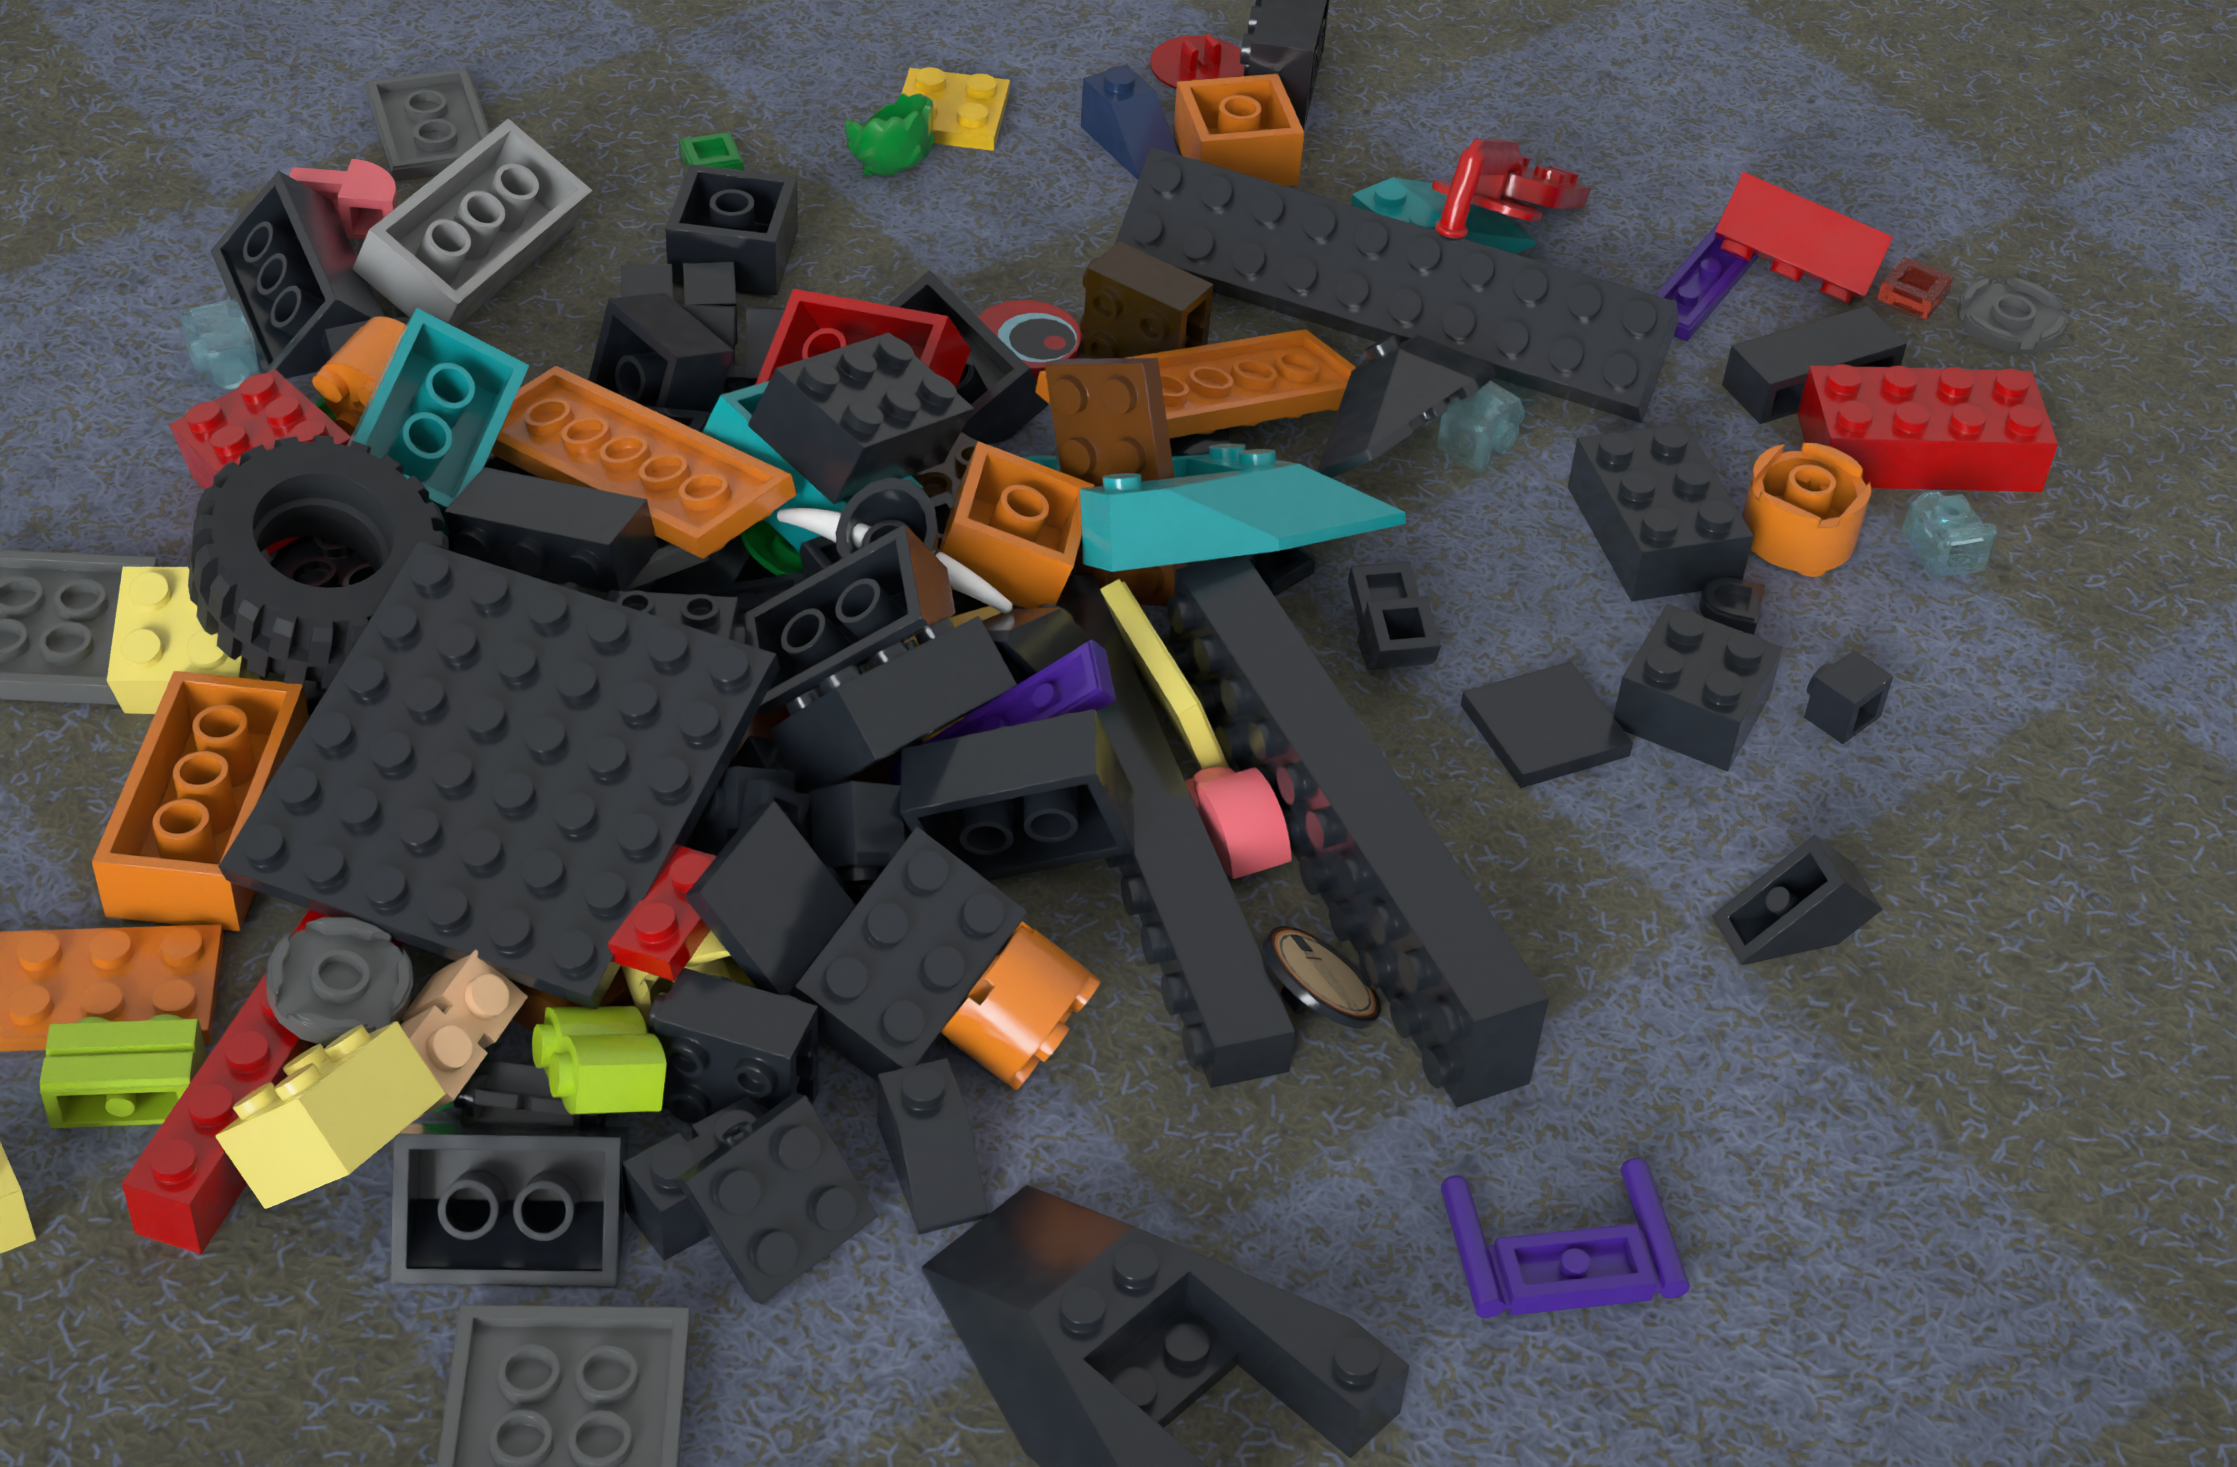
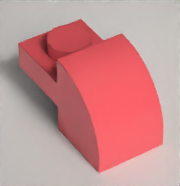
[289,159,398,239]
[1185,767,1292,879]

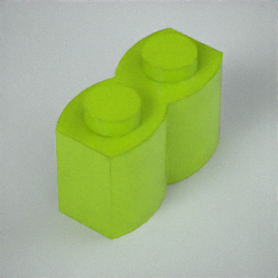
[532,1006,667,1114]

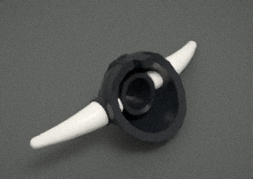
[777,477,1012,613]

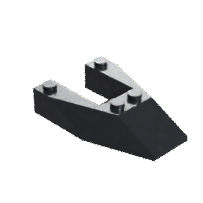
[922,1185,1410,1467]

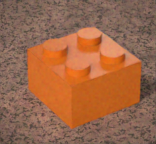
[1173,74,1305,187]
[939,441,1094,609]

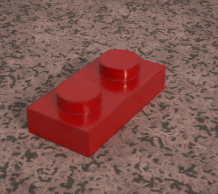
[608,846,717,981]

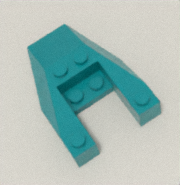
[1023,444,1406,572]

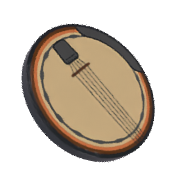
[1263,926,1381,1029]

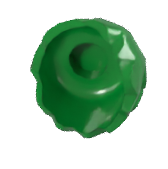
[844,93,935,177]

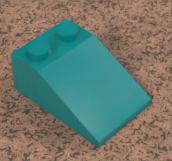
[1351,177,1536,254]

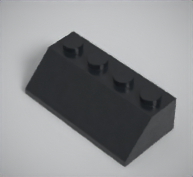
[211,170,384,379]

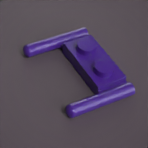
[1441,1158,1690,1318]

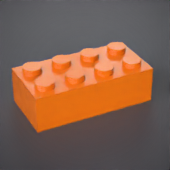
[92,671,309,932]

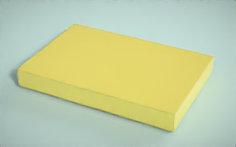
[1100,579,1229,770]

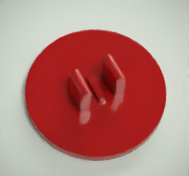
[1150,34,1245,89]

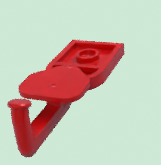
[1431,138,1591,238]

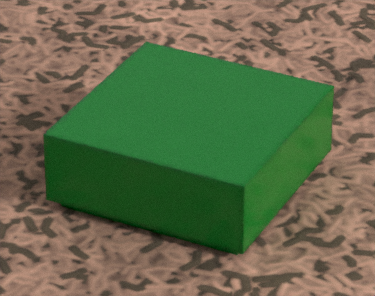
[679,132,744,171]

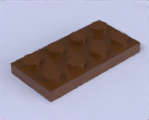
[1045,358,1188,606]

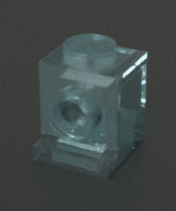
[179,299,259,390]
[1436,381,1525,475]
[1901,490,1997,579]

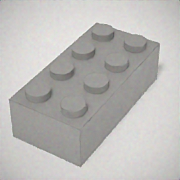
[352,119,592,328]

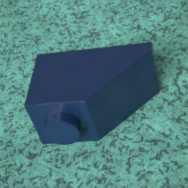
[1080,64,1179,179]

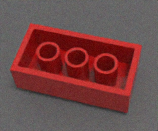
[1797,364,2058,492]

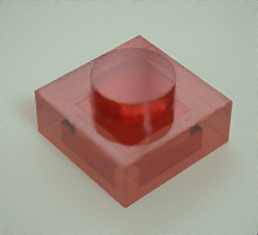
[1878,257,1953,320]

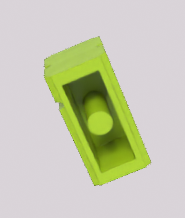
[40,1014,207,1129]

